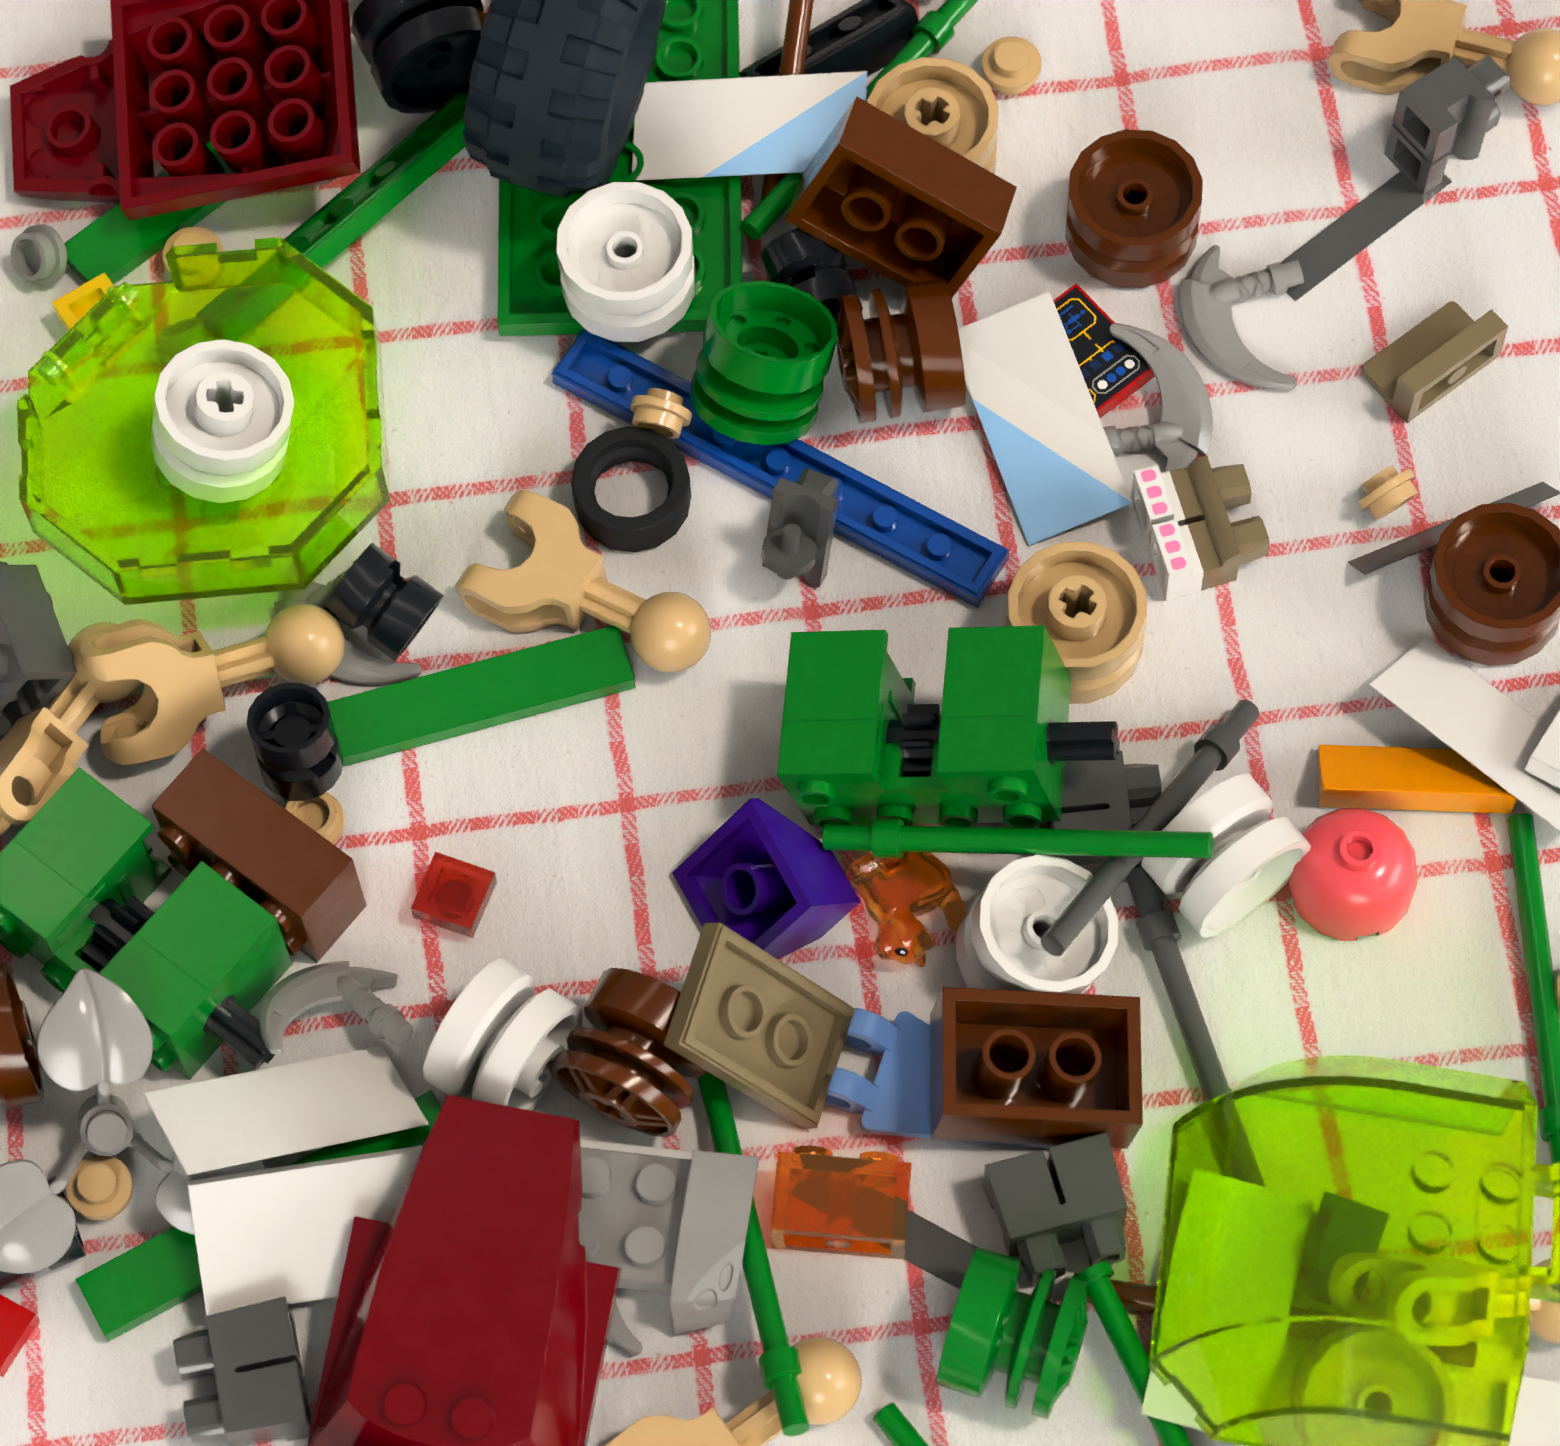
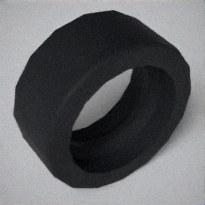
[571,426,691,552]

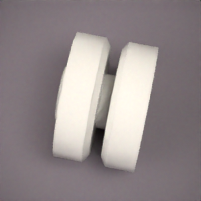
[557,182,695,342]
[150,339,295,503]
[1141,773,1311,938]
[956,854,1118,994]
[423,957,583,1110]

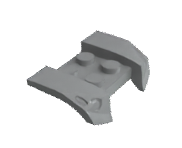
[578,1147,759,1335]

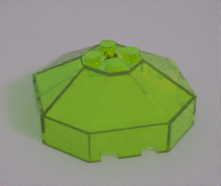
[17,237,390,605]

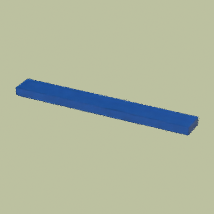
[552,329,1009,608]

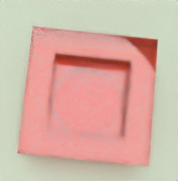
[411,852,497,938]

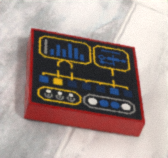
[1053,283,1155,418]

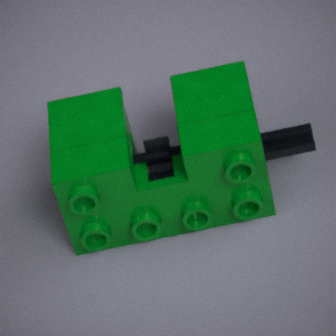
[777,625,1120,830]
[0,767,293,1080]

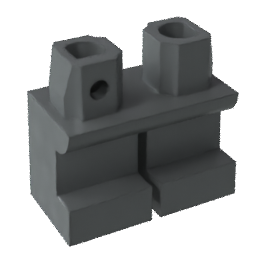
[1384,56,1511,194]
[1048,750,1162,882]
[983,1132,1127,1285]
[173,1296,312,1446]

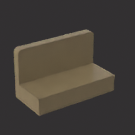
[1361,301,1508,423]

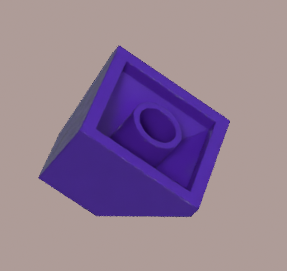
[672,798,861,959]

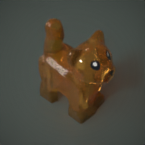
[846,852,966,967]

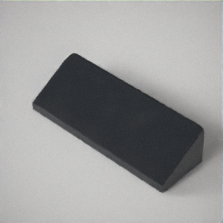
[740,0,919,78]

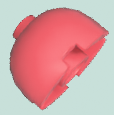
[1287,808,1418,941]

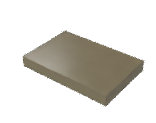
[663,922,855,1129]

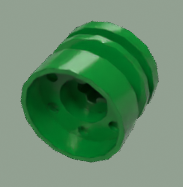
[690,280,837,446]
[936,1247,1089,1419]

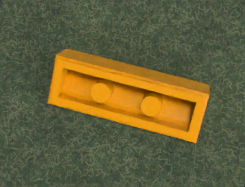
[1318,745,1517,814]

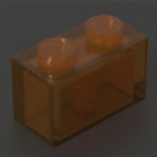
[770,1145,912,1260]

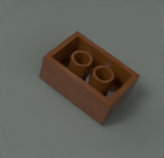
[785,96,1017,298]
[151,748,367,963]
[930,987,1143,1149]

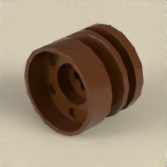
[836,278,966,424]
[551,968,707,1138]

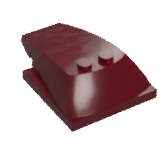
[10,0,361,221]
[307,1095,622,1446]

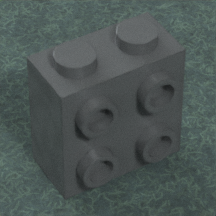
[0,561,77,740]

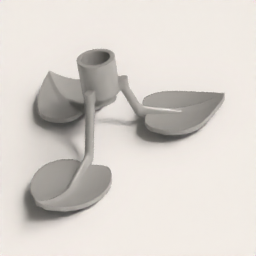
[0,968,265,1274]

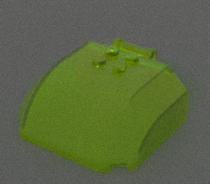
[1148,1055,1560,1446]

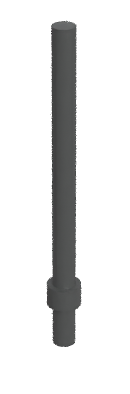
[1040,700,1259,956]
[1126,867,1266,1190]

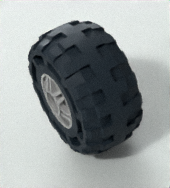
[463,0,666,198]

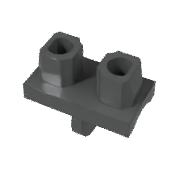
[761,468,839,588]

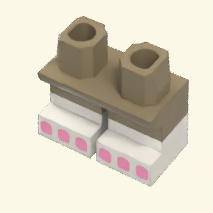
[1131,455,1270,601]

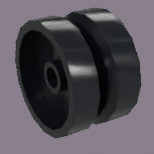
[351,0,486,113]

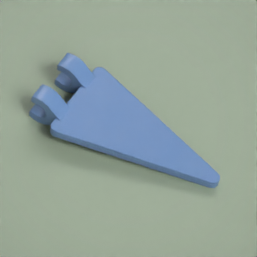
[825,1008,1057,1149]

